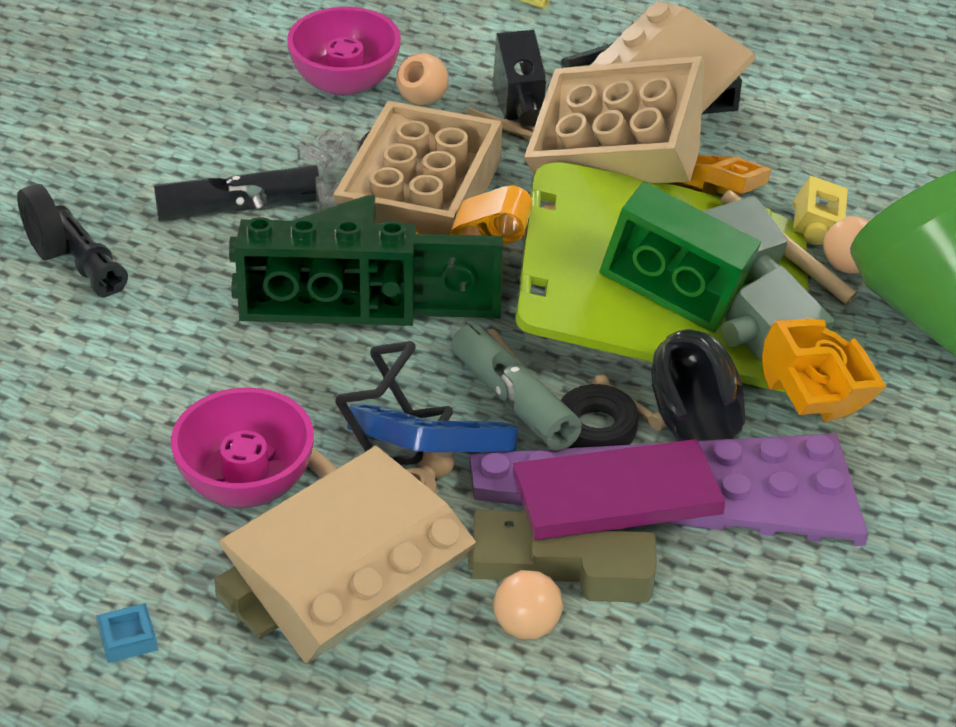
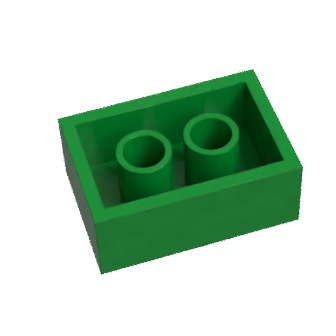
[599,181,761,333]

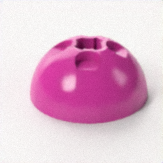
[287,7,401,95]
[171,387,314,508]

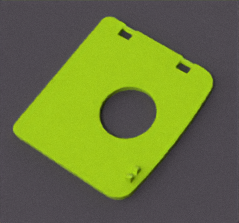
[515,162,808,393]

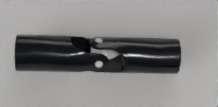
[154,165,322,221]

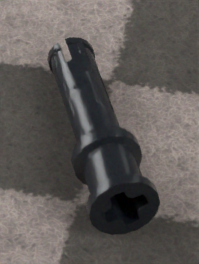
[56,205,128,298]

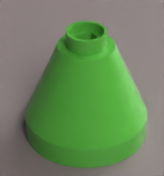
[850,170,956,357]

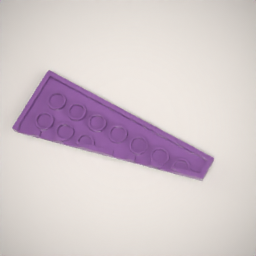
[470,433,868,546]

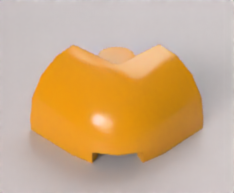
[762,318,886,423]

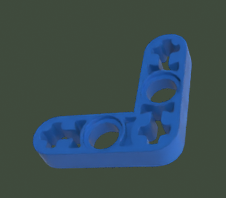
[347,404,519,452]

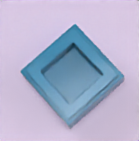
[96,603,158,663]

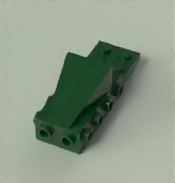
[229,195,503,326]

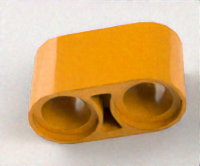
[450,186,533,245]

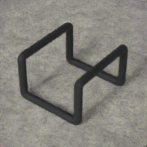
[335,341,453,465]

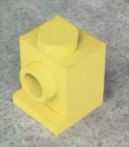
[793,175,848,245]

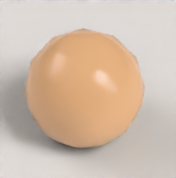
[396,53,449,106]
[823,215,869,274]
[493,570,564,640]

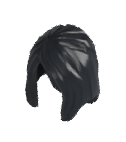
[651,329,745,441]

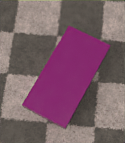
[513,439,725,540]

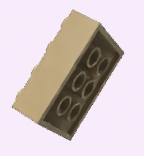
[590,0,756,113]
[524,56,705,183]
[333,101,502,235]
[218,446,476,665]

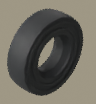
[17,184,66,260]
[561,384,639,448]

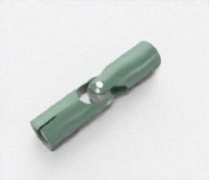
[451,323,582,451]

